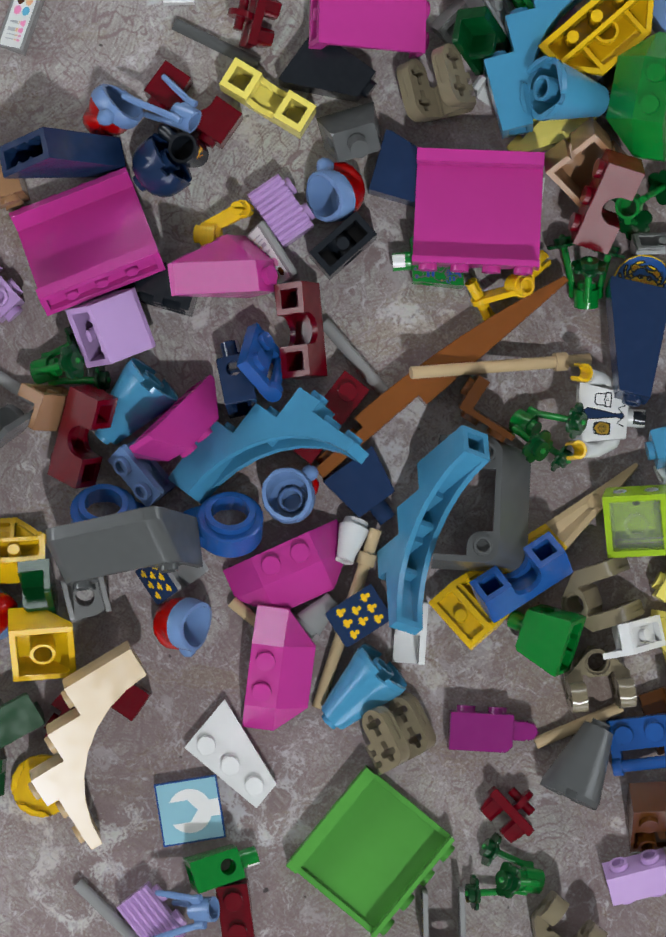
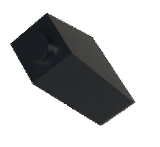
[278,37,377,103]

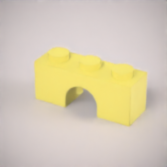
[219,57,316,139]

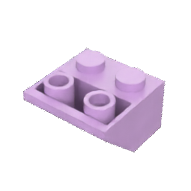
[65,287,156,368]

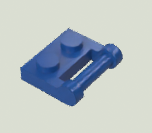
[236,322,283,402]
[606,713,666,776]

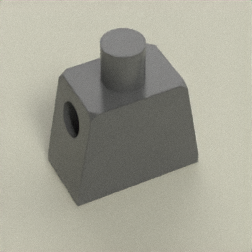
[316,102,381,162]

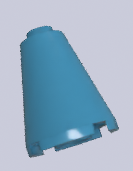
[521,56,610,121]
[94,358,178,445]
[321,643,407,730]

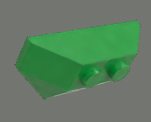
[606,32,666,162]

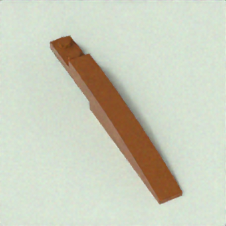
[316,276,569,479]

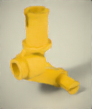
[193,200,254,246]
[465,250,551,321]

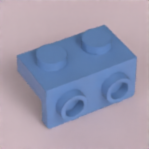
[107,438,176,507]

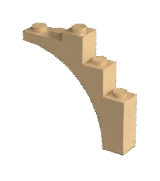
[28,640,147,850]

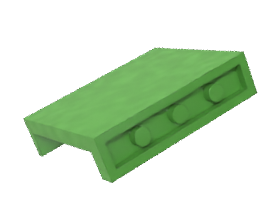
[286,765,455,937]

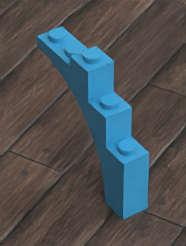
[484,0,583,139]
[167,387,369,504]
[377,425,490,635]

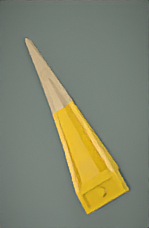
[429,463,638,651]

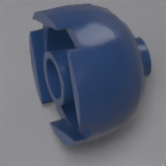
[132,133,192,198]

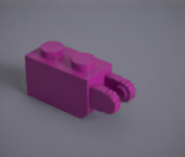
[447,704,539,753]

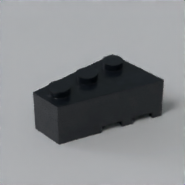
[110,262,198,317]

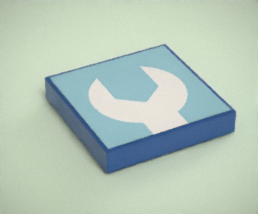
[154,774,226,847]

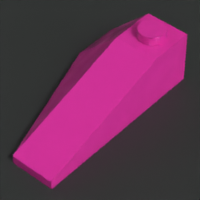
[167,234,278,298]

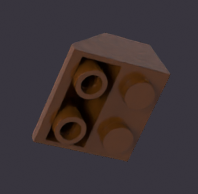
[627,781,666,853]

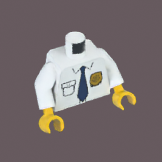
[565,363,646,461]

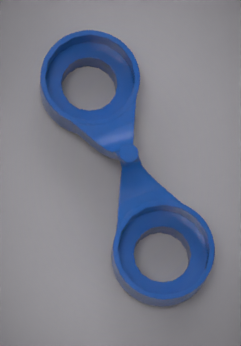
[70,484,263,558]

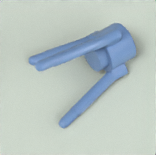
[121,74,202,133]
[152,889,220,937]

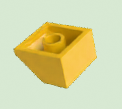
[8,607,77,682]

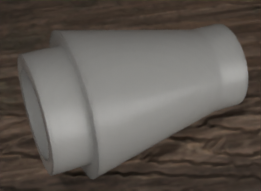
[297,593,338,639]

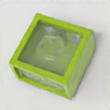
[602,484,666,558]

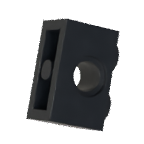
[309,211,377,280]

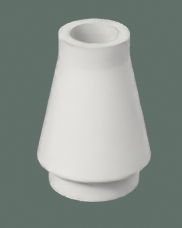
[335,516,369,565]

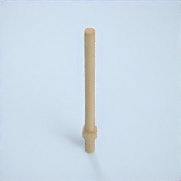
[409,352,592,379]
[312,527,382,710]

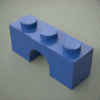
[469,531,573,623]

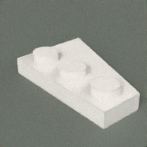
[184,699,277,808]

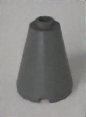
[540,718,614,811]

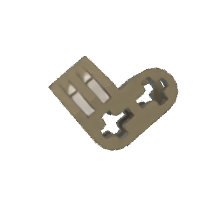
[397,43,476,122]
[561,557,645,632]
[564,646,637,713]
[362,693,436,775]
[530,890,608,937]

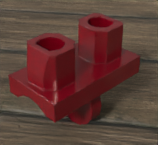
[227,0,282,49]
[479,786,535,843]

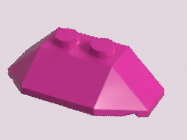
[129,374,219,462]
[223,519,343,609]
[242,604,316,731]

